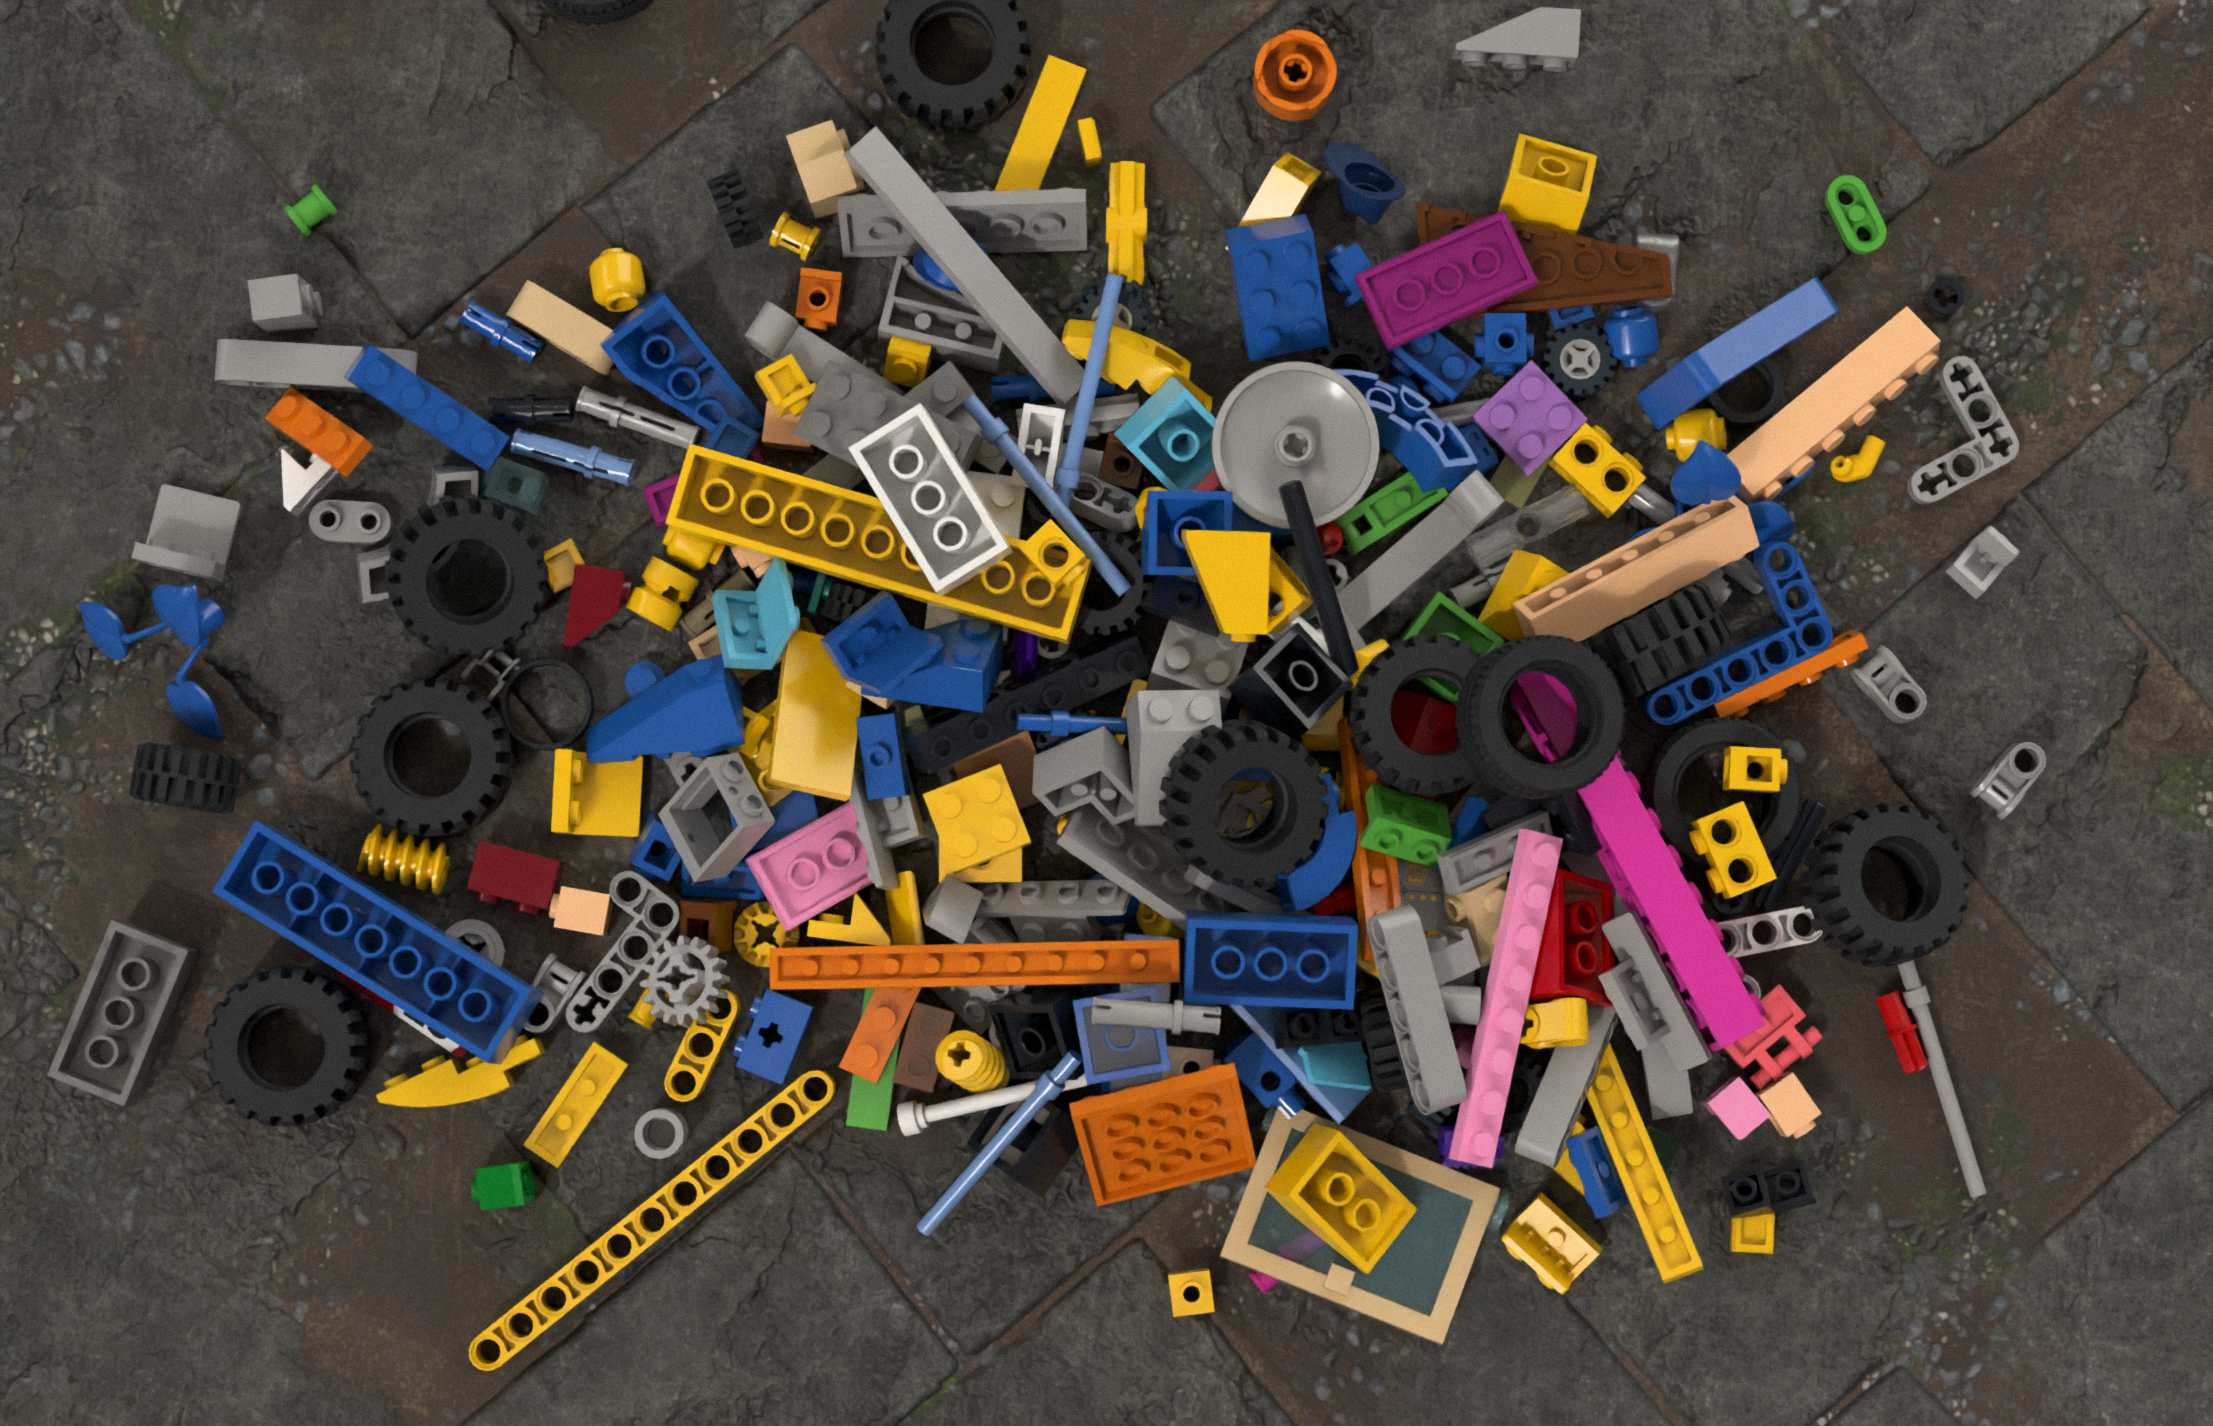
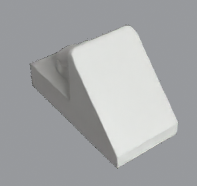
[281,449,339,516]

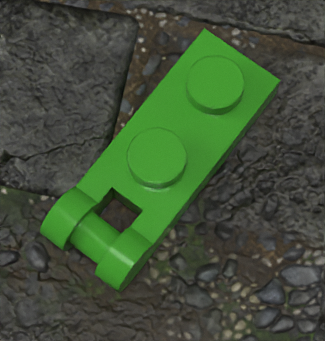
[1330,472,1449,557]

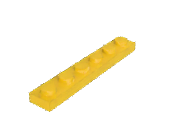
[1587,1042,1703,1284]

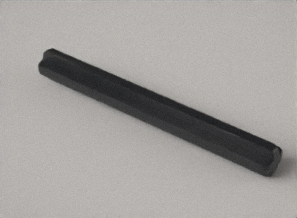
[1278,480,1359,677]

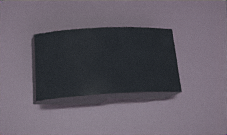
[1272,999,1364,1049]
[1721,1160,1817,1219]

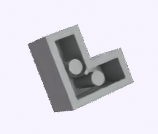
[1032,726,1135,825]

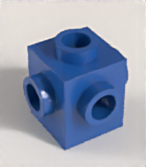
[1474,313,1534,376]

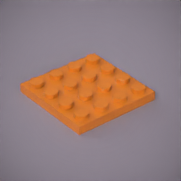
[1069,1063,1256,1207]

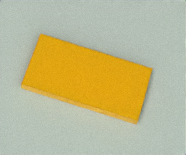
[766,630,862,801]

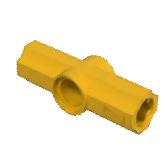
[1106,161,1147,288]

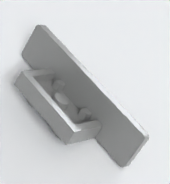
[849,759,926,891]
[974,880,1131,943]
[1598,910,1712,1073]

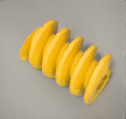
[357,823,451,895]
[936,1030,1011,1094]

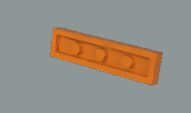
[1708,630,1869,718]

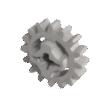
[640,935,730,1028]

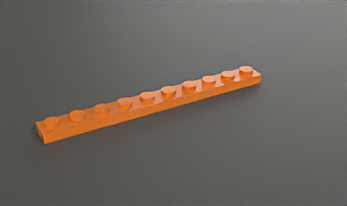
[770,940,1182,990]

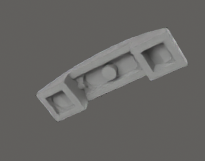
[1641,1039,1693,1120]

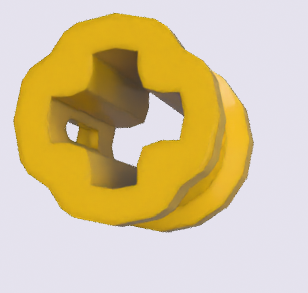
[769,212,822,262]

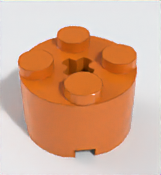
[1253,30,1337,121]

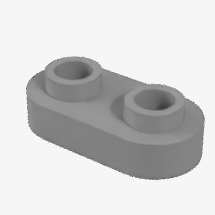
[309,500,393,545]

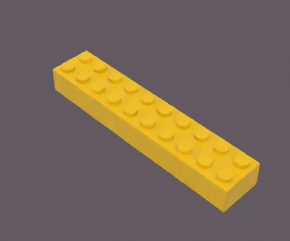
[665,444,1092,645]

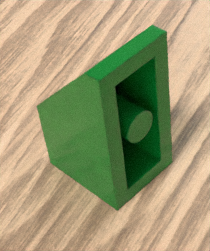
[470,1160,536,1210]

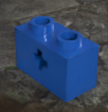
[733,989,816,1085]

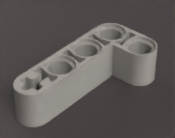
[744,301,904,396]
[566,871,680,1033]

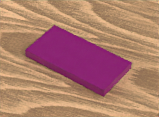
[1354,210,1539,352]

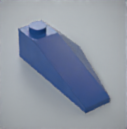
[600,289,765,433]
[586,654,745,764]

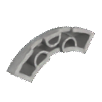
[356,466,478,603]

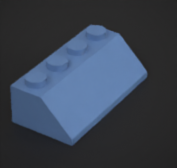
[1228,1005,1373,1124]

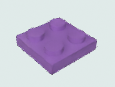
[1470,360,1588,477]

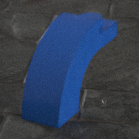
[1275,773,1357,912]

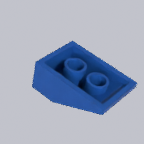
[861,619,1003,713]

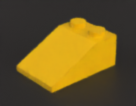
[1264,1123,1418,1274]

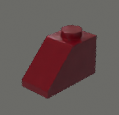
[563,563,632,647]

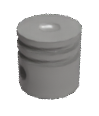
[634,1107,689,1159]

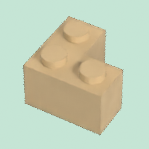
[786,120,866,220]

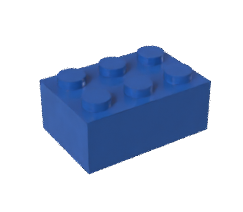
[1224,214,1330,361]

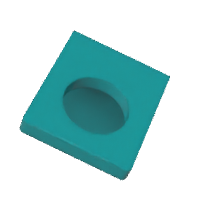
[807,572,836,617]

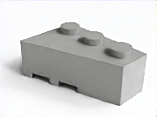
[878,255,1005,375]

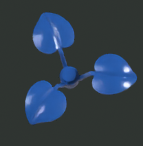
[1622,440,1796,554]
[78,584,226,739]

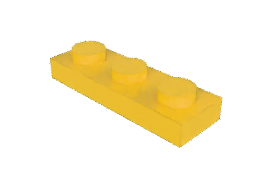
[523,1041,630,1168]

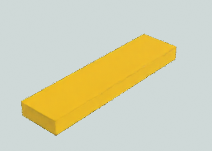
[994,55,1087,191]

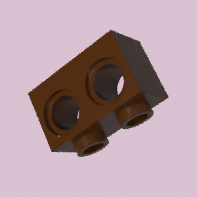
[892,1001,956,1093]

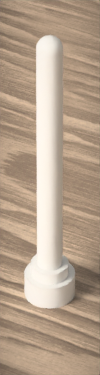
[897,1073,1087,1136]

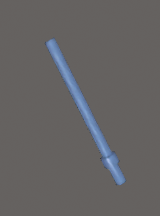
[1050,273,1124,517]
[962,394,1132,597]
[917,1050,1083,1236]

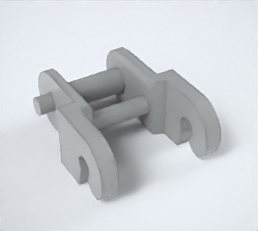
[460,649,521,703]

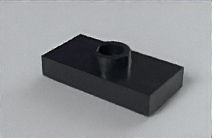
[1142,575,1220,637]

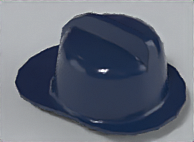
[1323,142,1406,224]

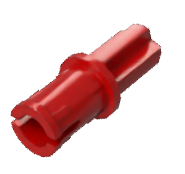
[1316,522,1343,556]
[1874,990,1927,1074]

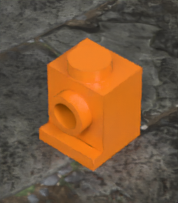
[795,267,844,332]

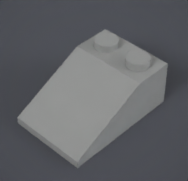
[1125,689,1222,826]

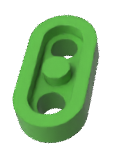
[1825,175,1886,255]

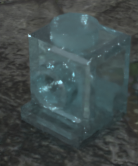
[481,456,549,516]

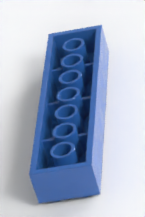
[212,820,544,1065]

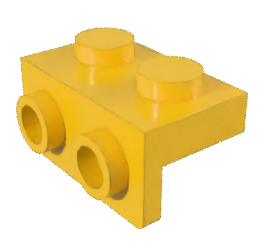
[1501,1192,1603,1295]

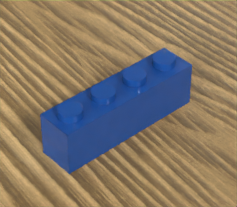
[343,343,510,471]

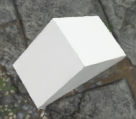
[1011,403,1066,489]

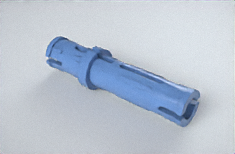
[510,428,636,486]

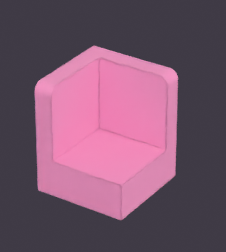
[1702,1076,1771,1140]

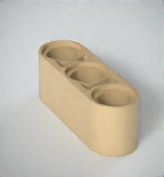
[506,280,614,376]

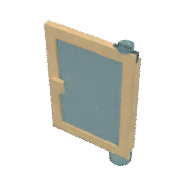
[1220,1107,1511,1345]

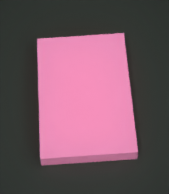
[745,802,872,932]

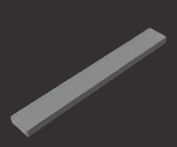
[843,126,1084,407]

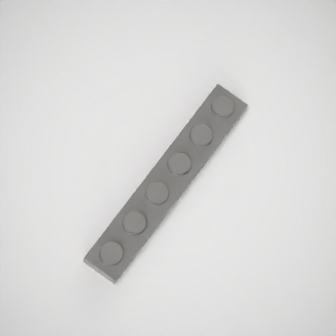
[801,360,976,490]

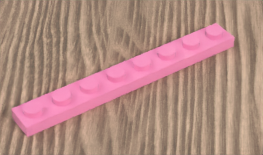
[1449,829,1563,1168]

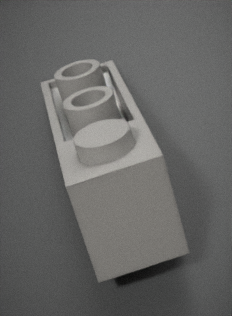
[1452,7,1581,72]

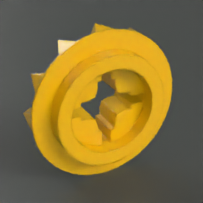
[734,901,799,967]

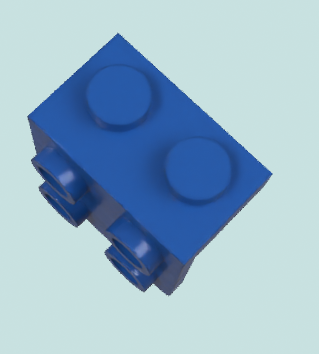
[820,590,944,695]

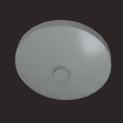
[1211,362,1379,530]

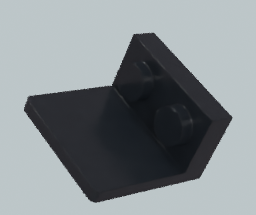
[1481,791,1602,876]

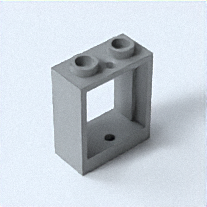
[658,753,776,882]

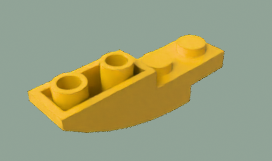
[1062,319,1213,413]
[376,1034,546,1107]

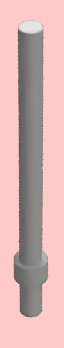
[1898,960,1987,1197]

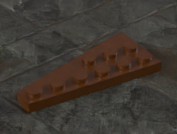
[1416,202,1673,321]

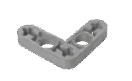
[1907,356,2019,505]

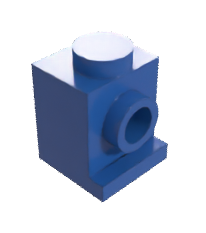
[1323,242,1374,312]
[629,811,692,882]

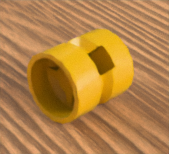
[625,556,699,632]

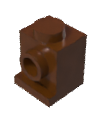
[1098,432,1144,494]
[679,897,737,959]

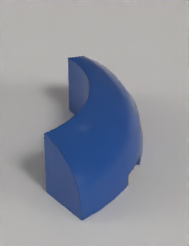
[1333,369,1479,493]

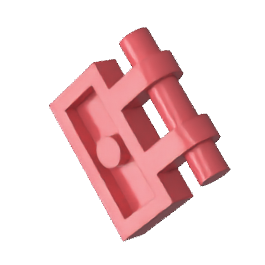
[1724,984,1823,1091]

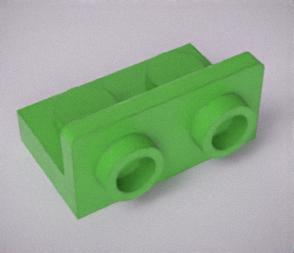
[1359,783,1452,867]

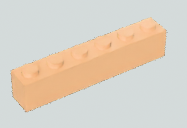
[1727,306,1941,505]
[1513,495,1760,642]

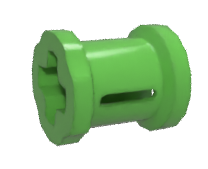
[283,183,339,237]

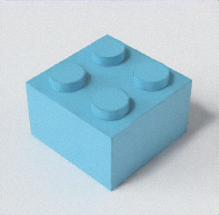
[1114,376,1216,491]

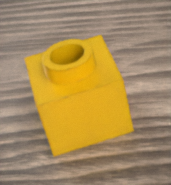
[1168,1268,1215,1317]

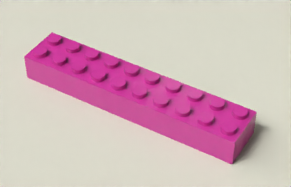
[1506,671,1766,1053]

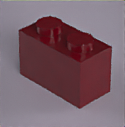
[466,840,565,916]

